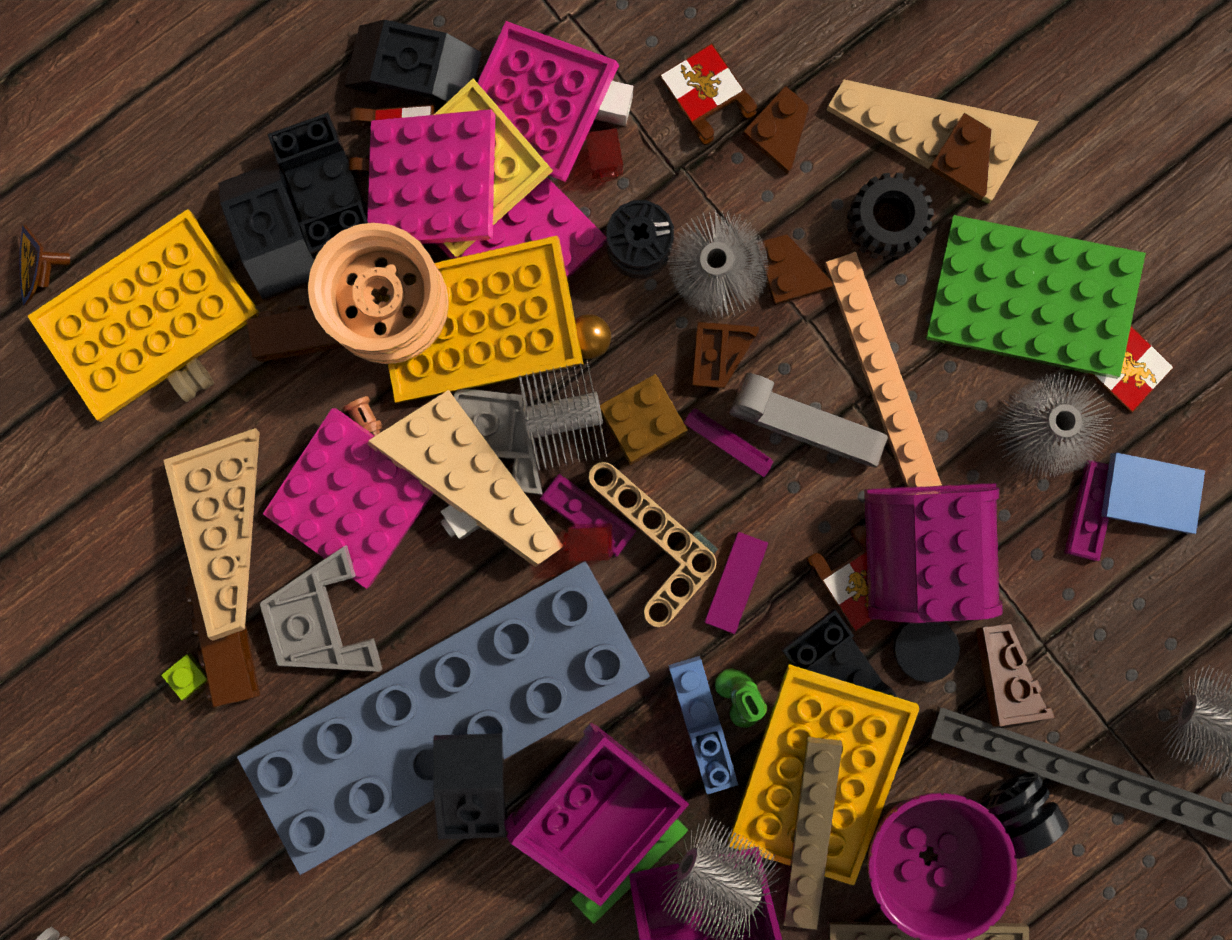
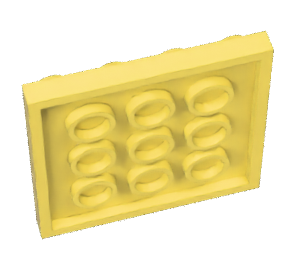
[434,78,553,257]

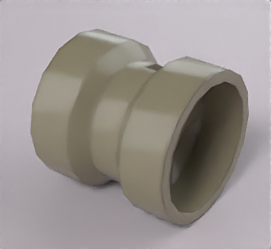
[168,358,214,402]

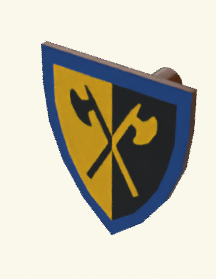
[20,225,70,306]

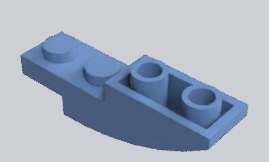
[668,656,738,794]

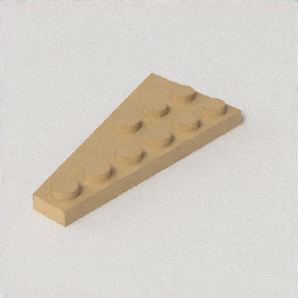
[826,80,1039,204]
[367,390,563,567]
[163,428,260,641]

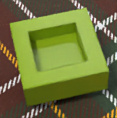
[161,653,208,700]

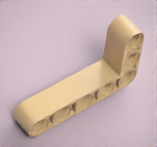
[589,462,717,627]

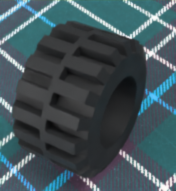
[847,172,934,260]

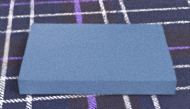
[1101,453,1205,534]

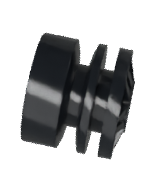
[607,200,674,279]
[978,772,1069,859]

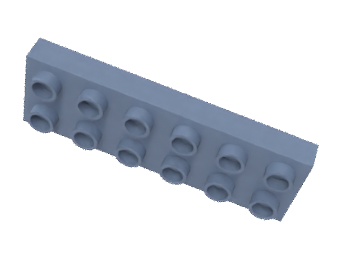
[237,561,650,875]

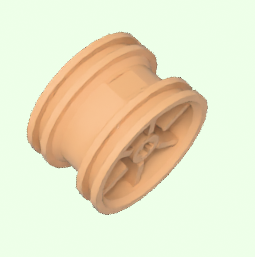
[308,223,449,364]

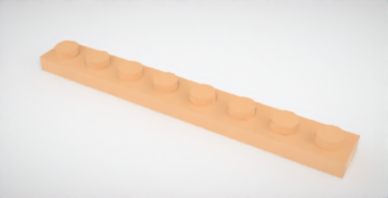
[824,252,942,487]

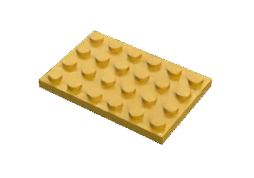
[28,209,259,422]
[377,236,583,403]
[728,664,919,885]

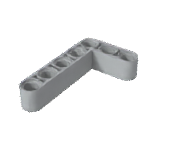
[729,373,888,467]

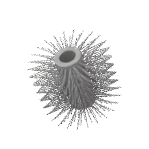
[667,210,769,319]
[519,362,607,470]
[994,372,1113,478]
[1163,665,1232,784]
[660,819,780,940]

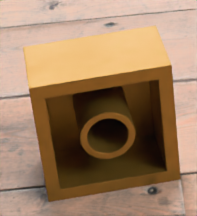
[600,374,688,465]

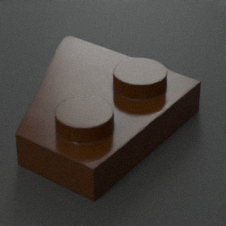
[743,86,809,175]
[929,113,992,201]
[756,234,834,305]
[692,322,759,389]

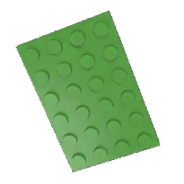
[926,215,1146,379]

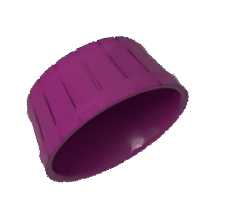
[868,793,1017,940]

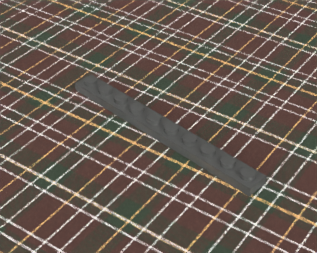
[928,706,1232,841]

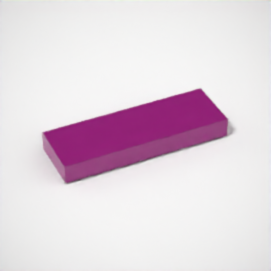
[684,409,774,477]
[1064,460,1109,561]
[540,474,636,556]
[704,532,768,634]

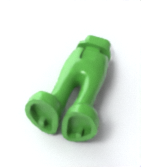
[714,668,767,728]

